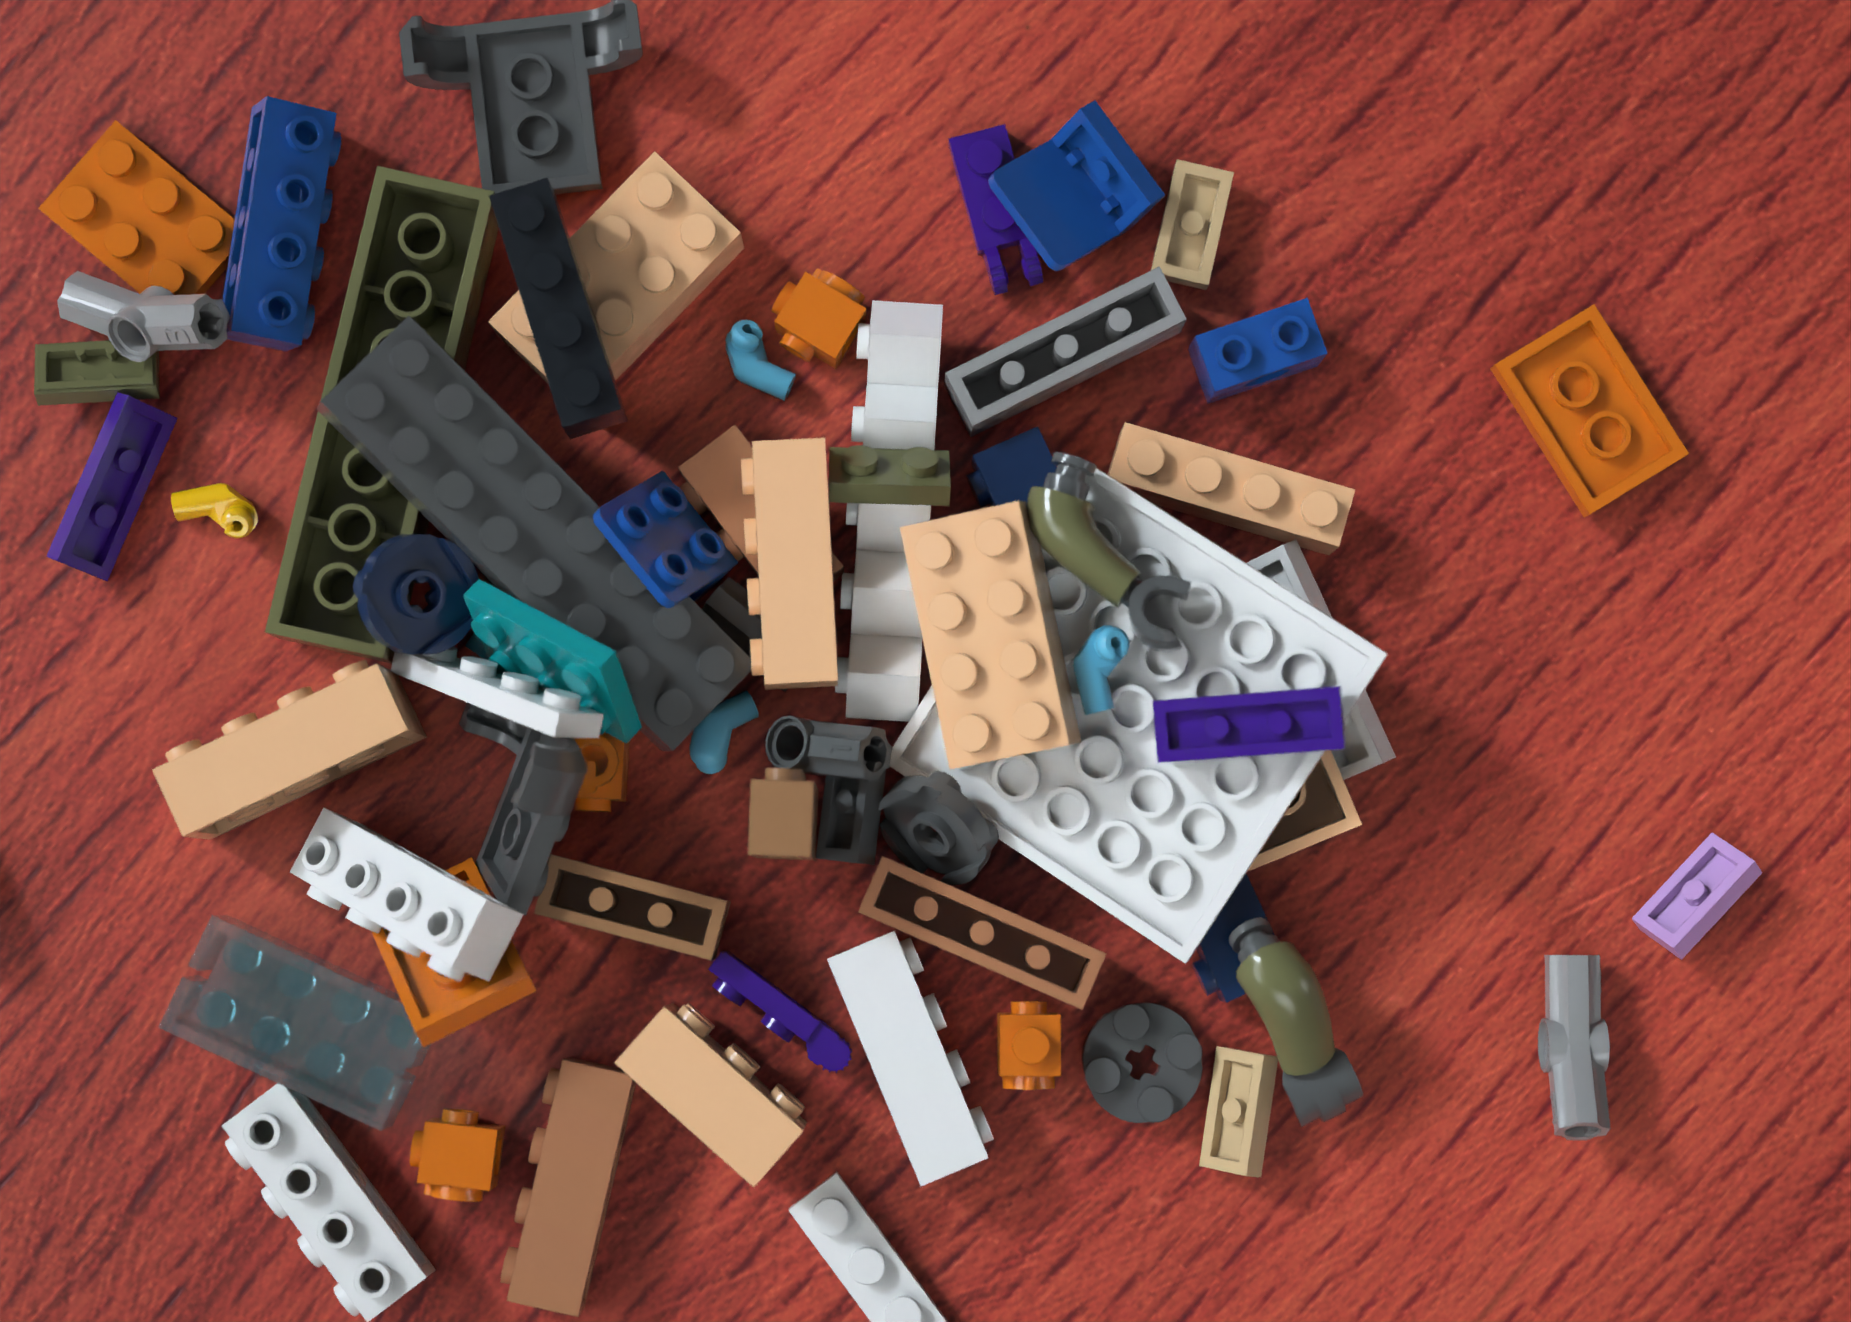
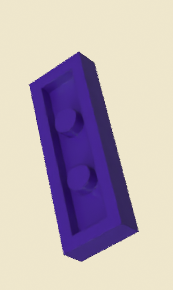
[46,392,177,581]
[1153,686,1346,763]

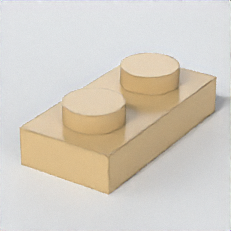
[1151,159,1234,290]
[1199,1046,1278,1177]

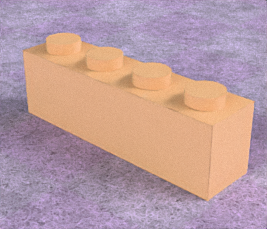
[1107,422,1355,555]
[741,438,838,690]

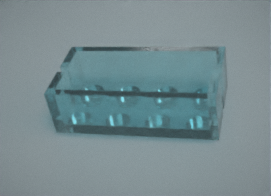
[158,915,431,1131]

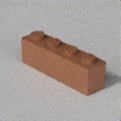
[858,856,1107,1010]
[500,1057,636,1317]

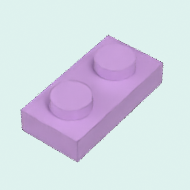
[1632,832,1762,960]

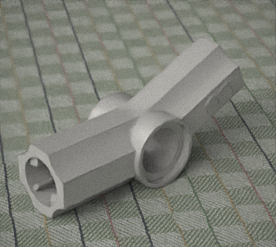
[57,271,230,362]
[1538,955,1611,1140]

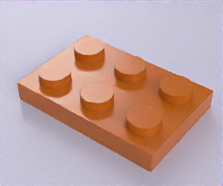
[38,120,235,295]
[1490,304,1689,518]
[371,857,536,1048]

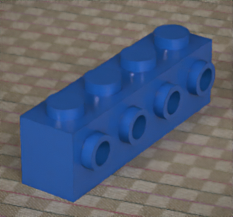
[222,96,341,352]

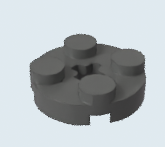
[878,771,999,885]
[1082,1002,1203,1123]

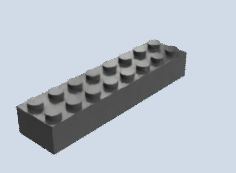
[317,316,751,751]

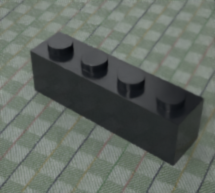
[489,177,628,439]

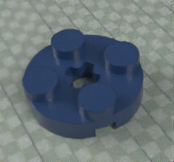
[353,534,479,654]

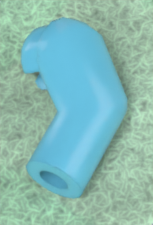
[725,319,796,401]
[1073,626,1130,715]
[689,690,759,774]

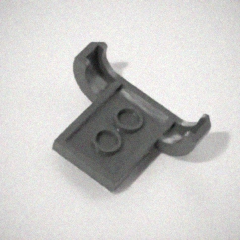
[399,0,643,195]
[459,703,588,915]

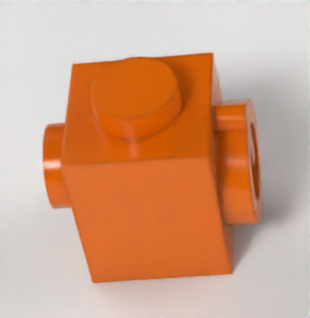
[771,268,867,369]
[573,732,630,812]
[997,1001,1061,1090]
[410,1108,505,1202]

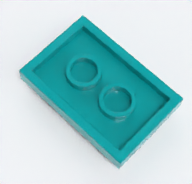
[463,579,642,744]

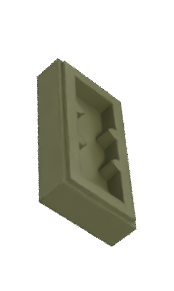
[34,340,160,406]

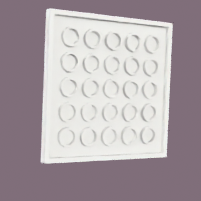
[890,456,1388,964]

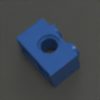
[1188,298,1328,404]

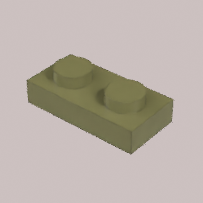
[829,445,951,506]

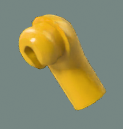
[171,483,258,539]

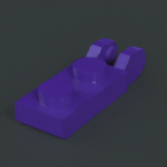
[948,124,1044,295]
[708,950,852,1073]

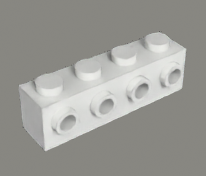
[290,807,524,982]
[827,930,994,1186]
[222,1078,436,1322]

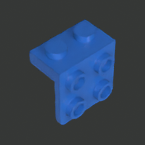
[988,100,1165,271]
[593,471,738,608]

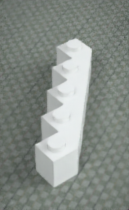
[835,300,943,722]

